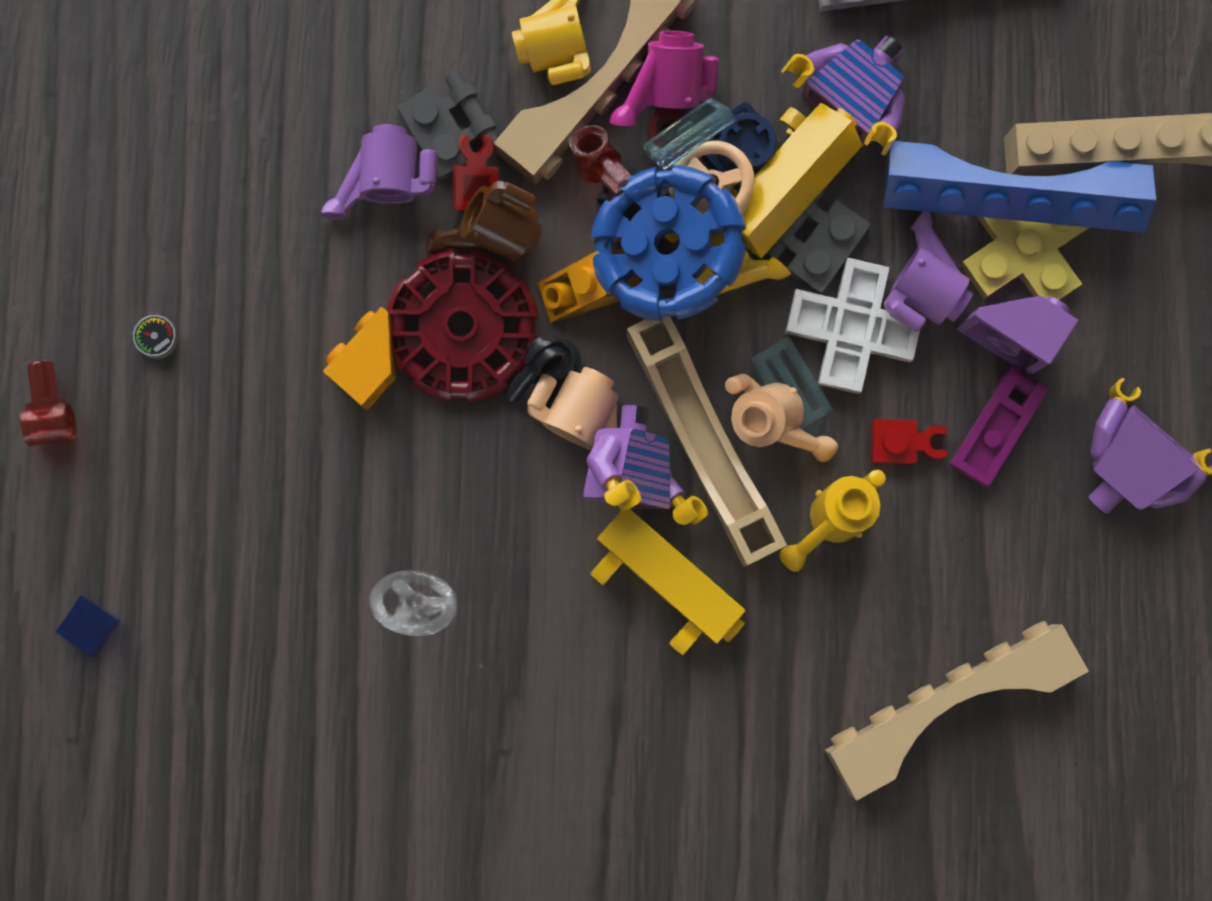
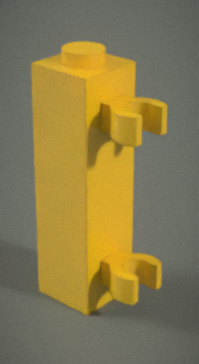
[733,103,863,258]
[590,509,746,655]

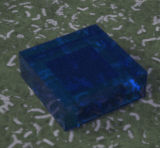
[56,595,120,656]

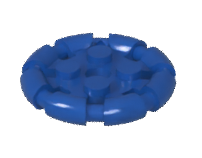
[590,165,746,321]

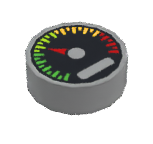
[133,315,179,359]

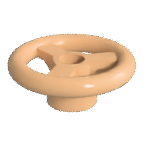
[669,141,754,215]

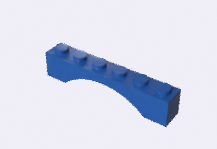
[883,141,1156,233]

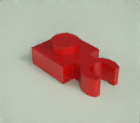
[452,135,499,210]
[871,419,947,464]

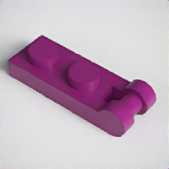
[948,364,1049,488]

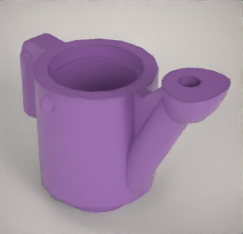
[320,124,437,220]
[884,211,973,332]

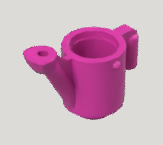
[609,31,719,126]

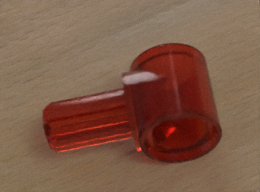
[570,125,631,196]
[20,360,76,447]

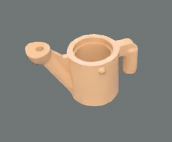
[527,367,619,450]
[725,373,838,462]

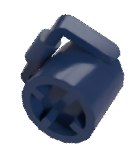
[697,102,776,176]

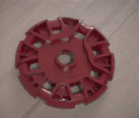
[386,250,539,403]

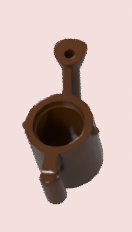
[425,181,542,261]

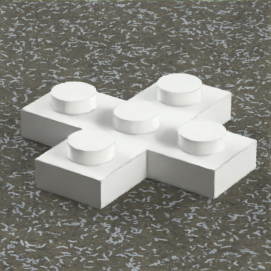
[785,258,920,394]

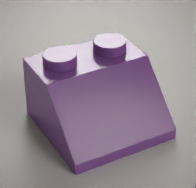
[957,296,1078,376]

